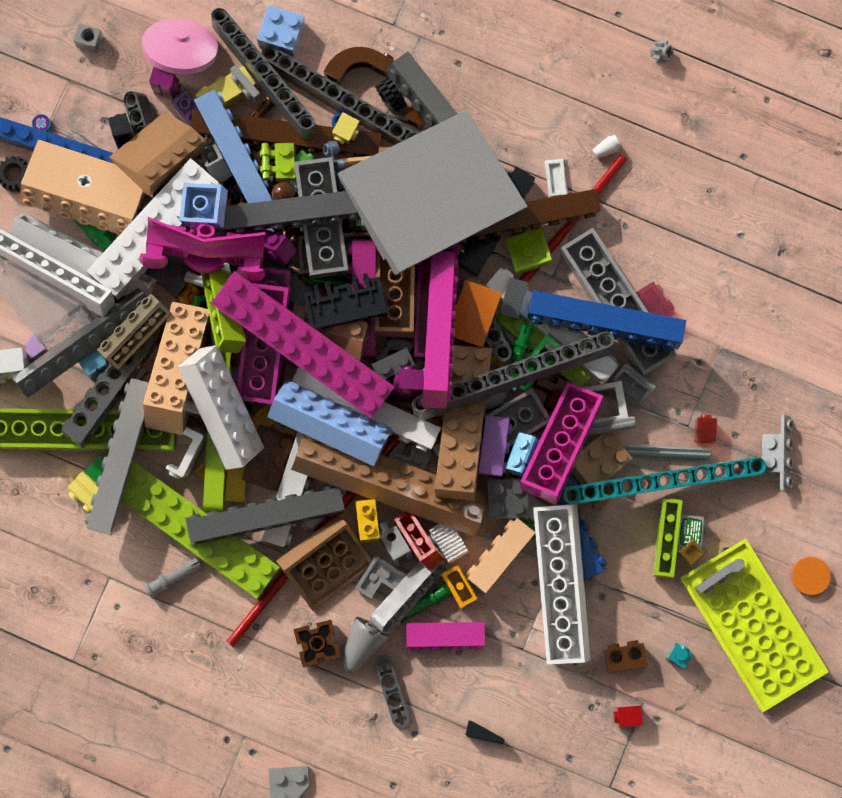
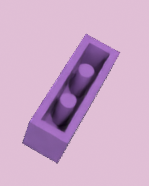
[478,415,512,478]

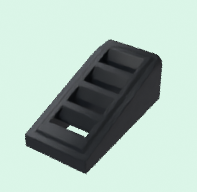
[465,720,505,744]

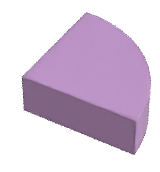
[26,333,46,360]

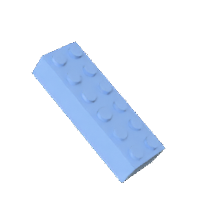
[267,380,392,466]

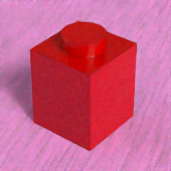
[613,706,643,727]

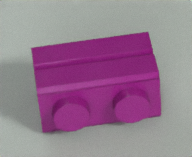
[149,67,181,99]

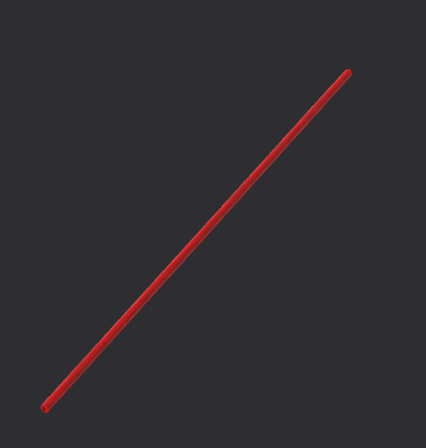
[226,154,627,647]

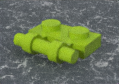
[260,143,295,181]

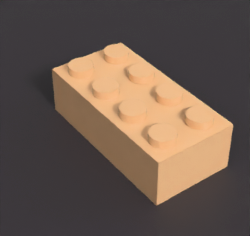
[466,518,535,596]

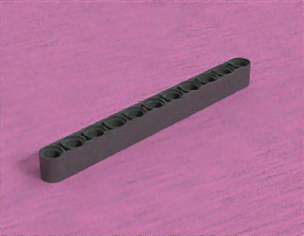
[261,45,418,145]
[412,332,614,420]

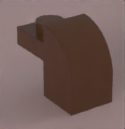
[532,377,567,412]

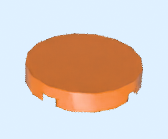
[791,557,831,596]

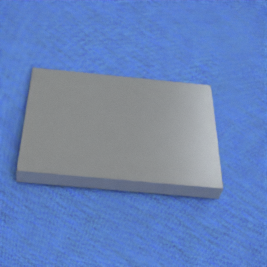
[337,110,528,275]

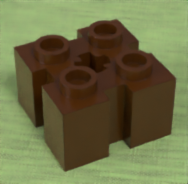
[293,620,341,668]

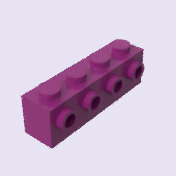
[233,229,297,265]
[390,366,424,403]

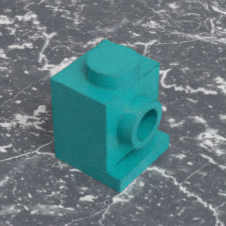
[665,642,693,669]

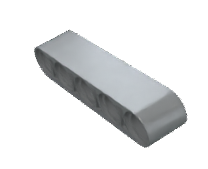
[369,561,447,635]

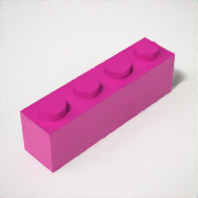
[406,622,485,651]

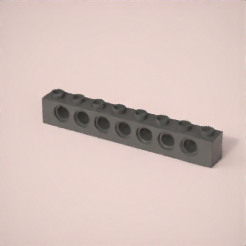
[62,319,167,448]

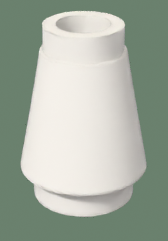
[592,135,622,159]

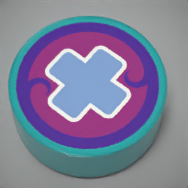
[32,114,52,132]

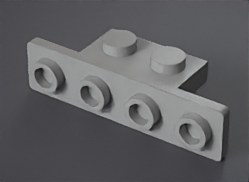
[762,415,794,493]

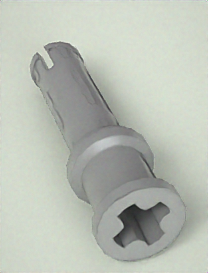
[144,557,202,599]

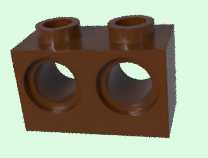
[604,640,648,673]

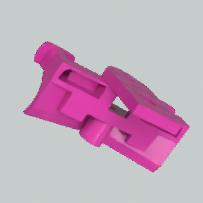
[139,217,265,282]

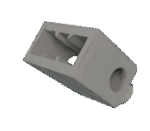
[378,521,413,568]

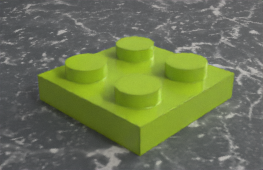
[506,227,553,275]

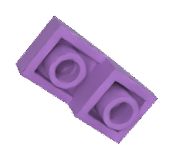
[171,91,199,126]

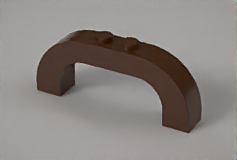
[323,47,426,131]

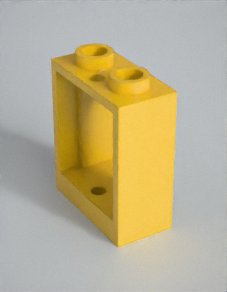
[356,499,380,544]

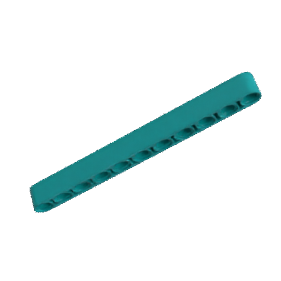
[560,457,766,504]

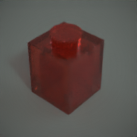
[694,414,717,444]

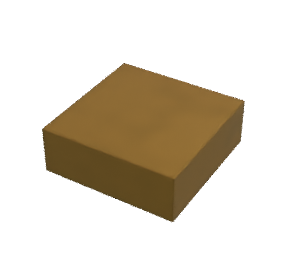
[678,539,706,567]

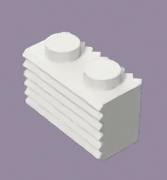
[429,524,469,564]

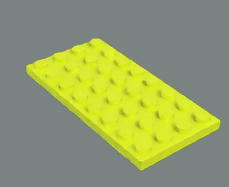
[679,538,829,713]

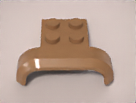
[571,432,633,509]

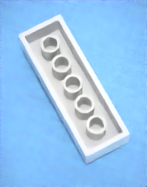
[178,345,264,469]

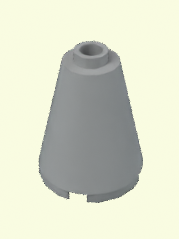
[340,616,389,673]

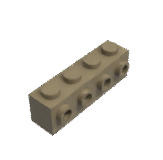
[97,294,172,370]

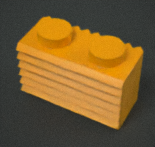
[441,565,477,609]

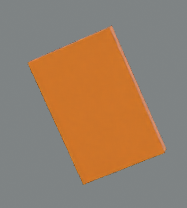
[454,279,502,347]

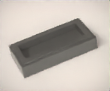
[499,277,528,320]

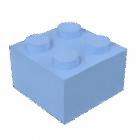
[257,5,305,57]
[179,183,228,229]

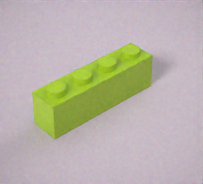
[652,498,683,579]

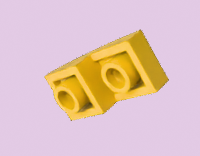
[225,465,246,502]

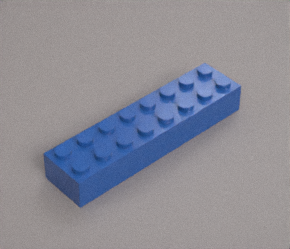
[527,290,687,351]

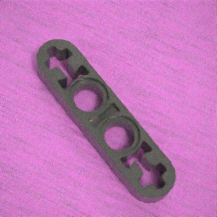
[374,654,410,729]

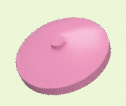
[142,19,218,75]

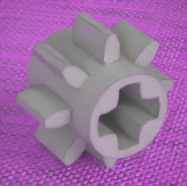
[650,40,674,64]

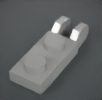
[694,559,745,595]

